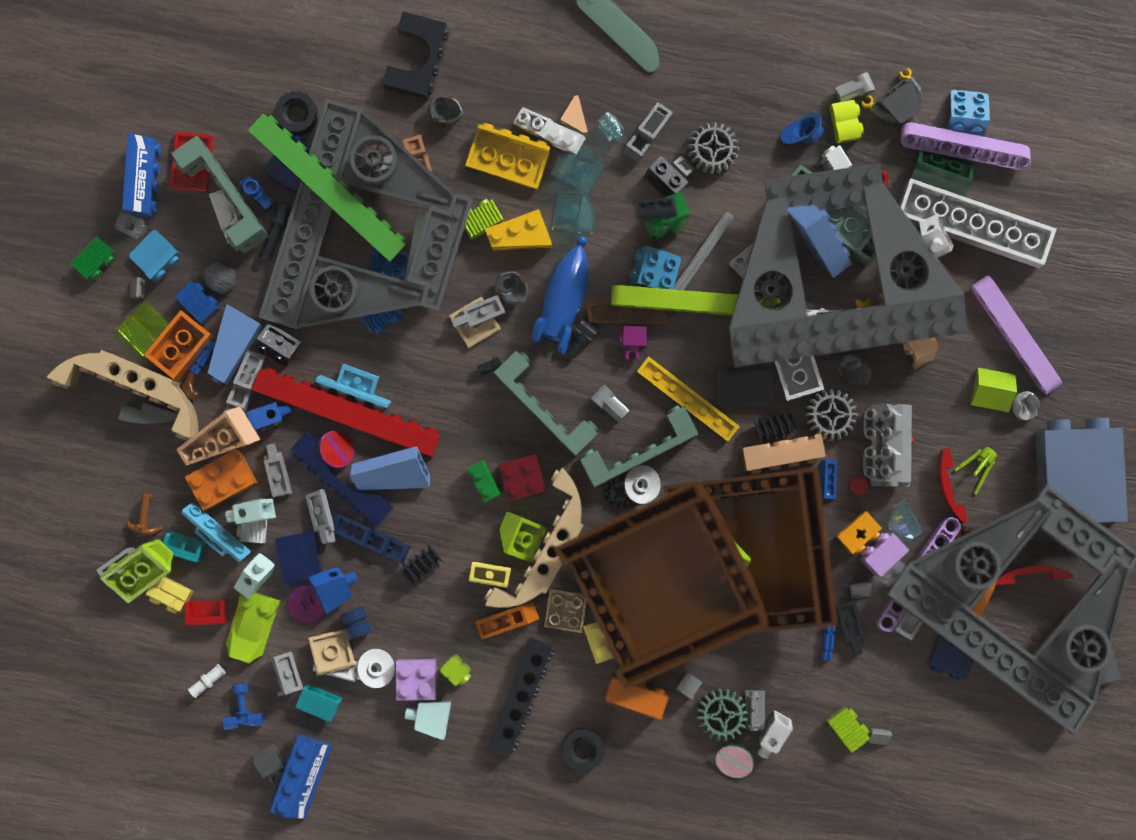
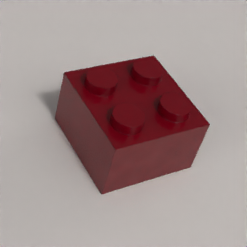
[499,454,546,502]

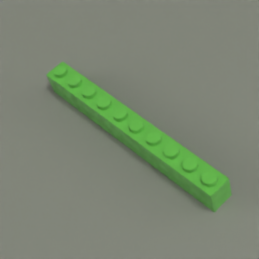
[248,113,407,263]

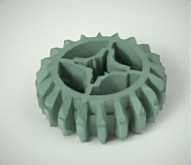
[696,688,749,741]

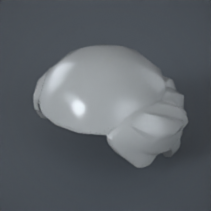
[1012,391,1040,420]

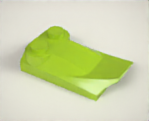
[100,540,174,603]
[226,592,281,663]

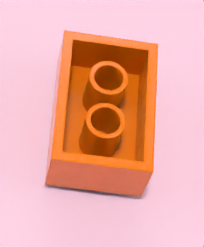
[144,310,214,381]
[185,449,258,511]
[605,674,668,719]

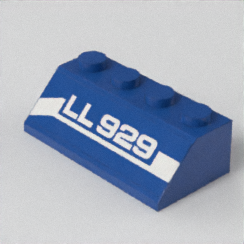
[122,133,162,217]
[268,733,332,819]

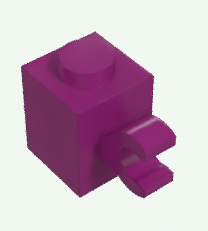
[619,326,647,360]

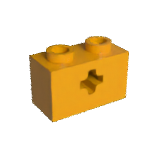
[835,511,882,554]

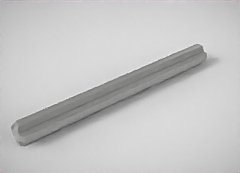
[673,212,734,290]

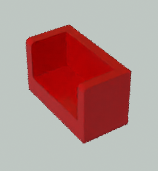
[185,600,228,625]

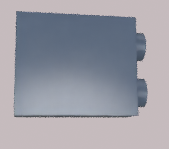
[1035,418,1128,522]

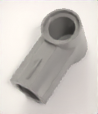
[834,72,876,102]
[590,384,629,422]

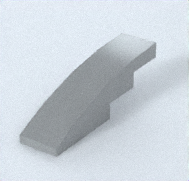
[223,350,266,414]

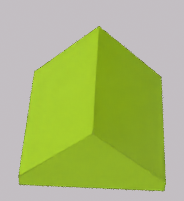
[971,368,1017,412]

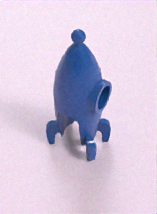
[532,236,589,354]

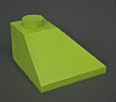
[499,512,547,563]

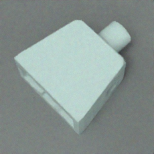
[226,499,276,524]
[234,554,275,600]
[405,701,452,740]

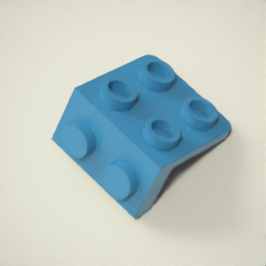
[946,90,990,137]
[129,230,182,282]
[629,246,681,289]

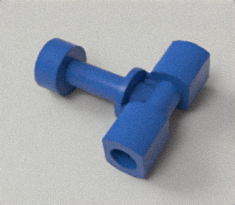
[239,175,275,212]
[223,683,264,730]

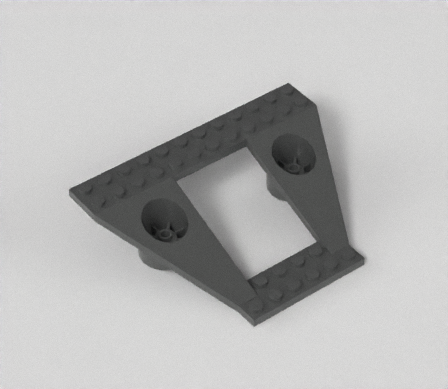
[259,98,473,329]
[729,163,968,367]
[886,484,1136,735]

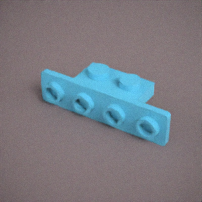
[315,364,391,409]
[181,502,250,562]

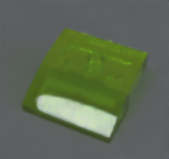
[117,301,169,356]

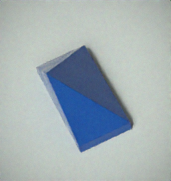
[817,460,837,499]

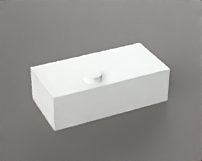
[775,355,824,401]

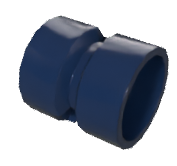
[340,606,372,640]

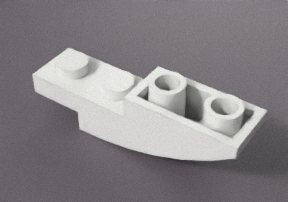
[513,107,586,154]

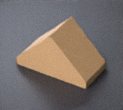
[561,95,588,137]

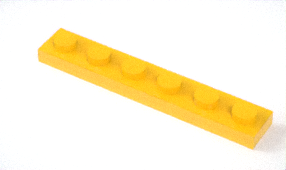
[637,356,740,442]

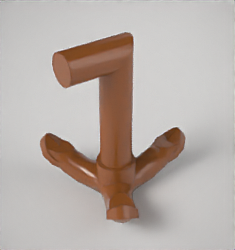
[126,493,163,535]

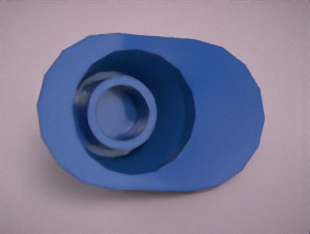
[781,113,825,144]

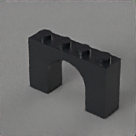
[382,11,450,100]

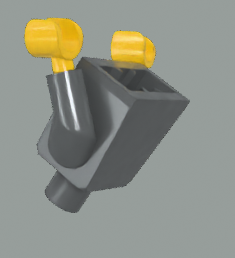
[862,68,922,124]

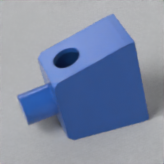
[309,567,358,614]

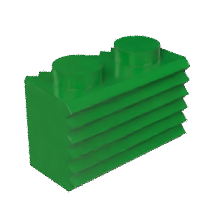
[70,236,117,281]
[467,460,501,502]

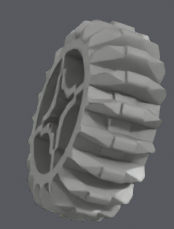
[687,122,739,174]
[805,389,858,441]

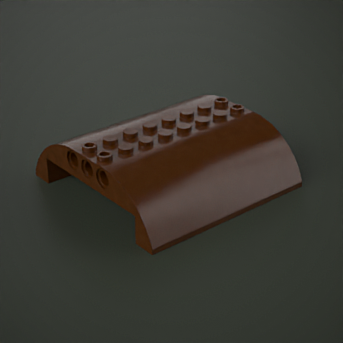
[663,467,838,633]
[554,480,768,690]

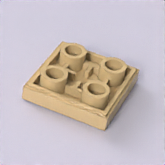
[544,589,587,633]

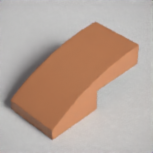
[403,134,433,173]

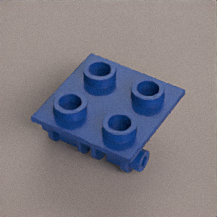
[369,248,410,280]

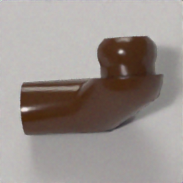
[182,371,199,400]

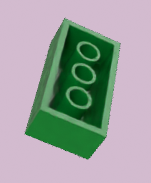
[643,192,690,241]

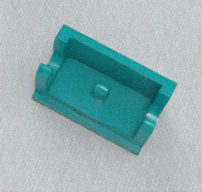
[163,531,207,563]
[295,683,343,723]

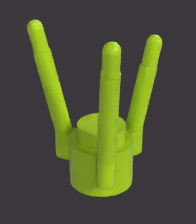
[953,447,998,495]

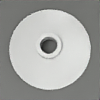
[624,465,661,504]
[357,649,395,688]

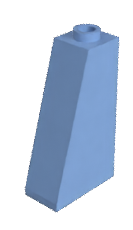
[208,304,263,385]
[349,446,430,490]

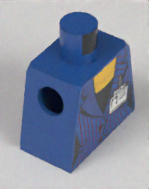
[246,403,292,433]

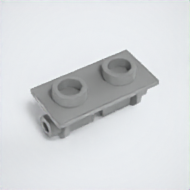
[745,690,765,731]

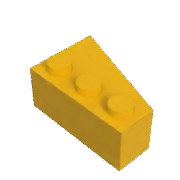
[485,209,553,250]

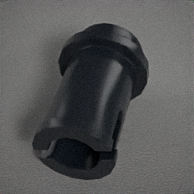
[477,357,502,377]

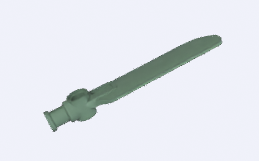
[577,0,659,72]

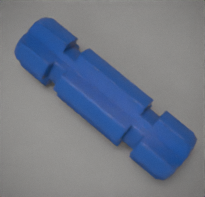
[189,341,216,375]
[821,626,836,661]

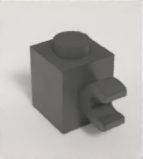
[252,743,284,784]

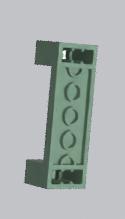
[171,136,269,254]
[792,164,875,268]
[494,351,598,457]
[580,405,698,488]

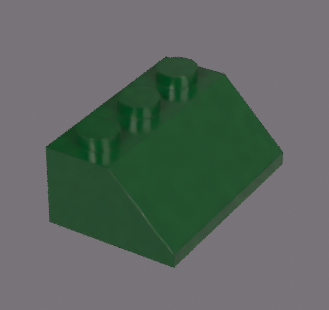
[910,150,975,197]

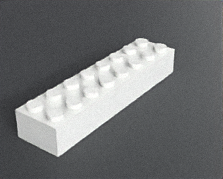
[899,178,1056,268]

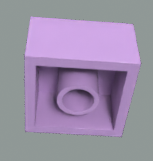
[859,533,909,577]
[396,659,437,700]

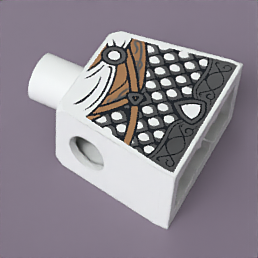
[920,214,953,258]
[757,710,792,759]

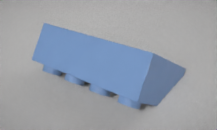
[787,205,852,278]

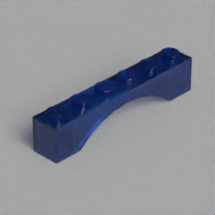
[291,432,395,525]

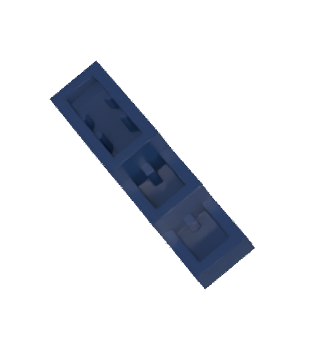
[333,513,411,564]

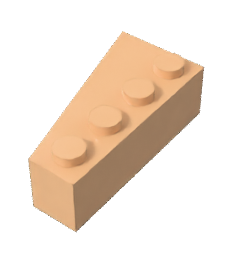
[878,284,939,370]
[176,407,260,466]
[741,434,826,474]

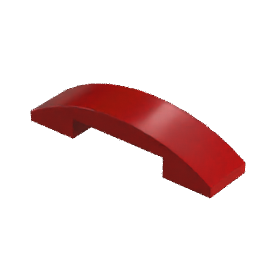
[938,448,968,524]
[995,565,1073,585]

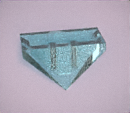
[888,498,923,540]

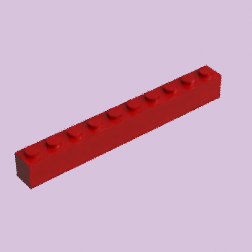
[252,367,441,457]

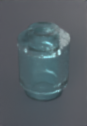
[598,112,625,141]

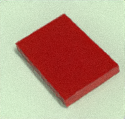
[169,132,214,193]

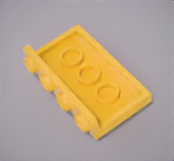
[465,123,551,190]

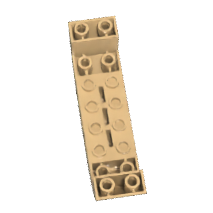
[47,350,198,441]
[484,468,583,607]

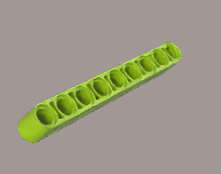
[611,285,780,316]

